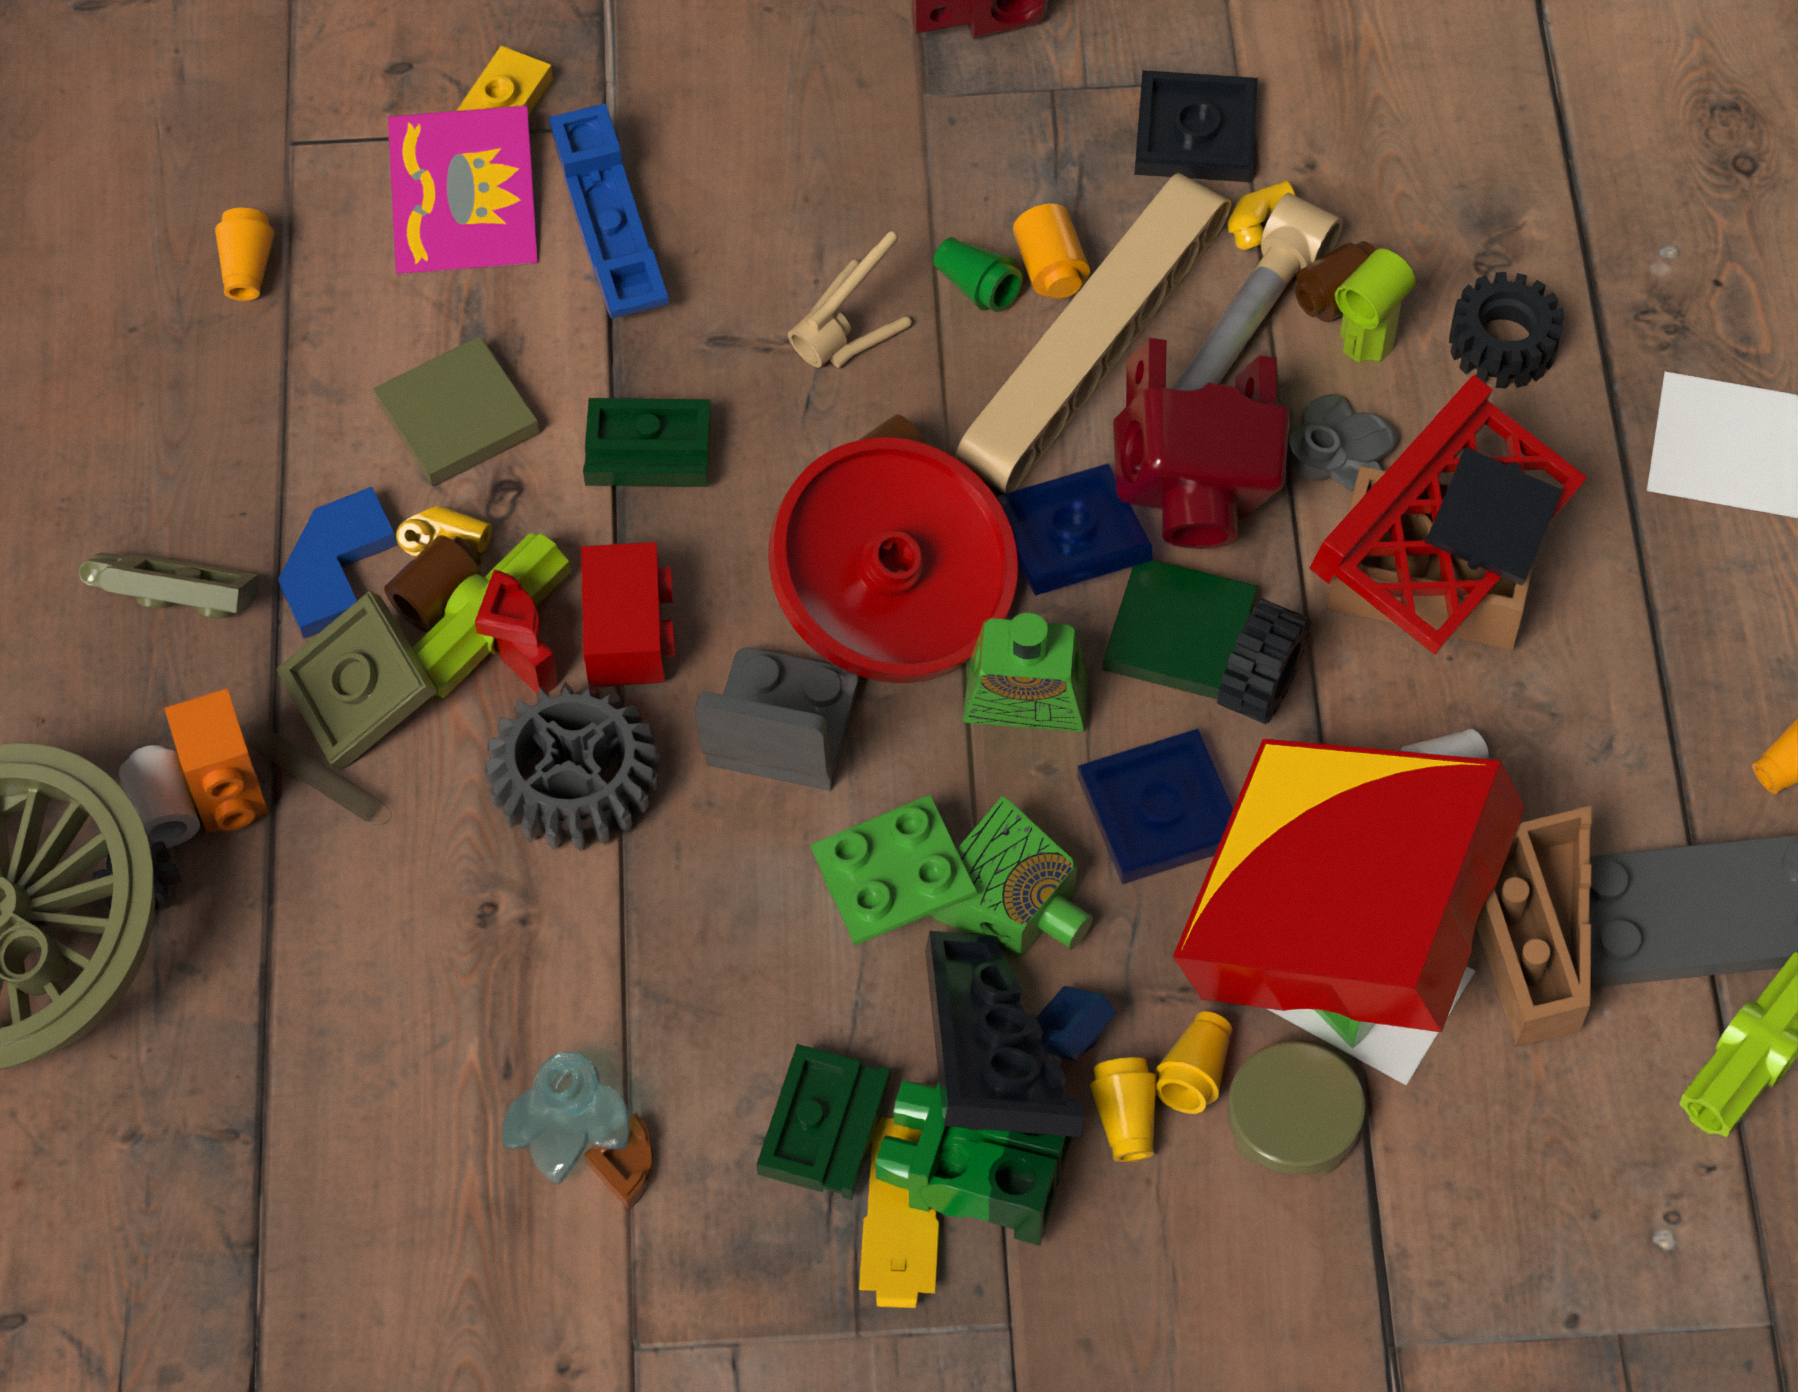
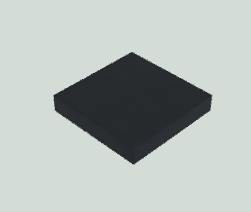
[1134,70,1258,183]

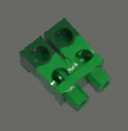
[875,1081,1073,1246]

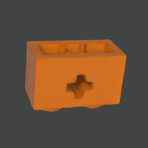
[164,688,269,834]

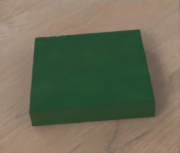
[1102,555,1258,700]

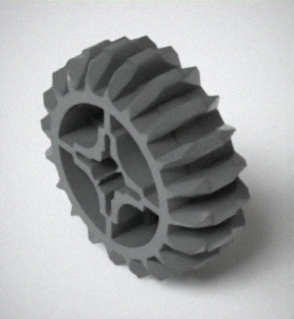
[485,681,660,852]

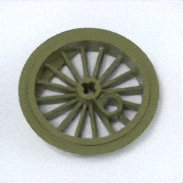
[0,743,155,1070]

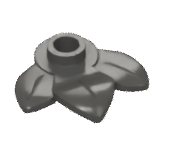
[1287,394,1399,491]

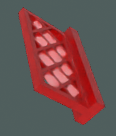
[1309,374,1587,655]

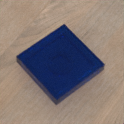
[996,463,1153,596]
[1077,729,1233,884]

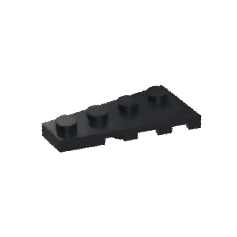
[925,931,1086,1137]

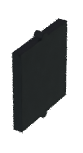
[1425,447,1562,585]

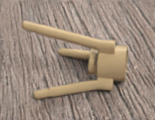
[788,231,912,368]

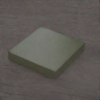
[373,336,539,486]
[276,591,438,770]

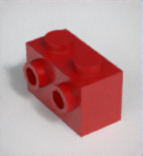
[581,542,676,687]

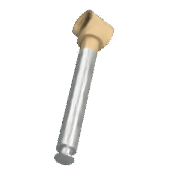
[1171,193,1343,391]

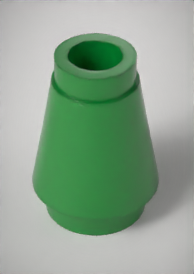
[933,237,1023,312]

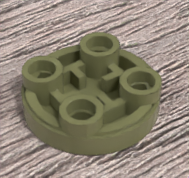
[1228,1041,1365,1175]

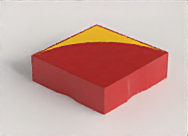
[1173,738,1525,1033]

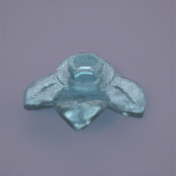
[502,1051,629,1184]

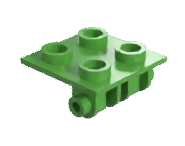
[810,795,977,946]

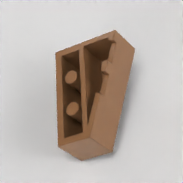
[1476,805,1592,1047]

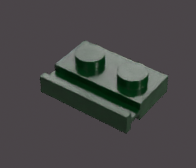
[583,398,712,487]
[756,1044,891,1200]

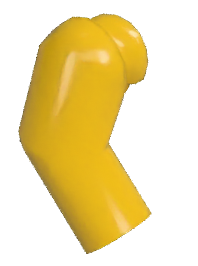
[396,506,492,556]

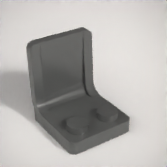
[695,647,859,791]

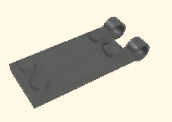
[1589,835,1798,988]

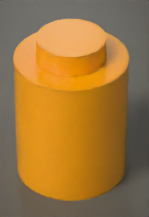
[1013,203,1090,299]

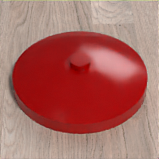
[768,437,1018,683]

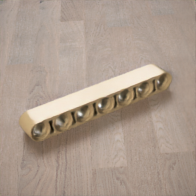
[955,173,1231,495]

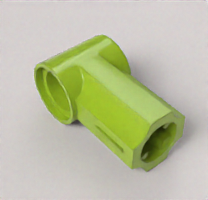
[1335,248,1416,363]

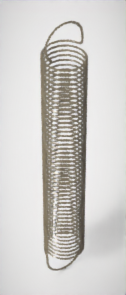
[241,723,392,825]

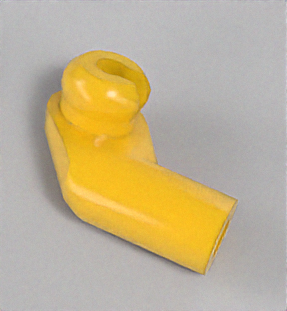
[1227,180,1295,251]

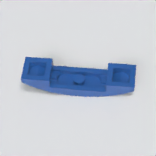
[549,103,669,319]

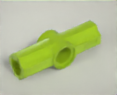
[412,532,571,699]
[1679,952,1798,1138]

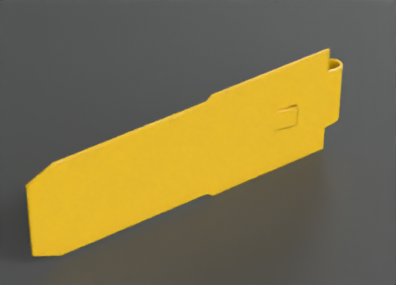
[859,1117,939,1308]

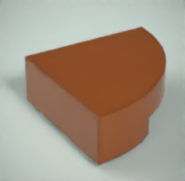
[584,1112,653,1210]

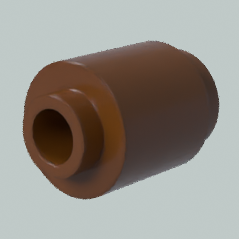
[1295,241,1376,322]

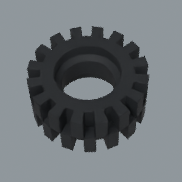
[1449,272,1564,389]
[1217,599,1311,724]

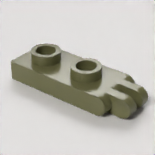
[78,552,258,618]

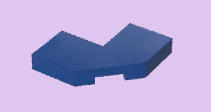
[278,487,397,639]

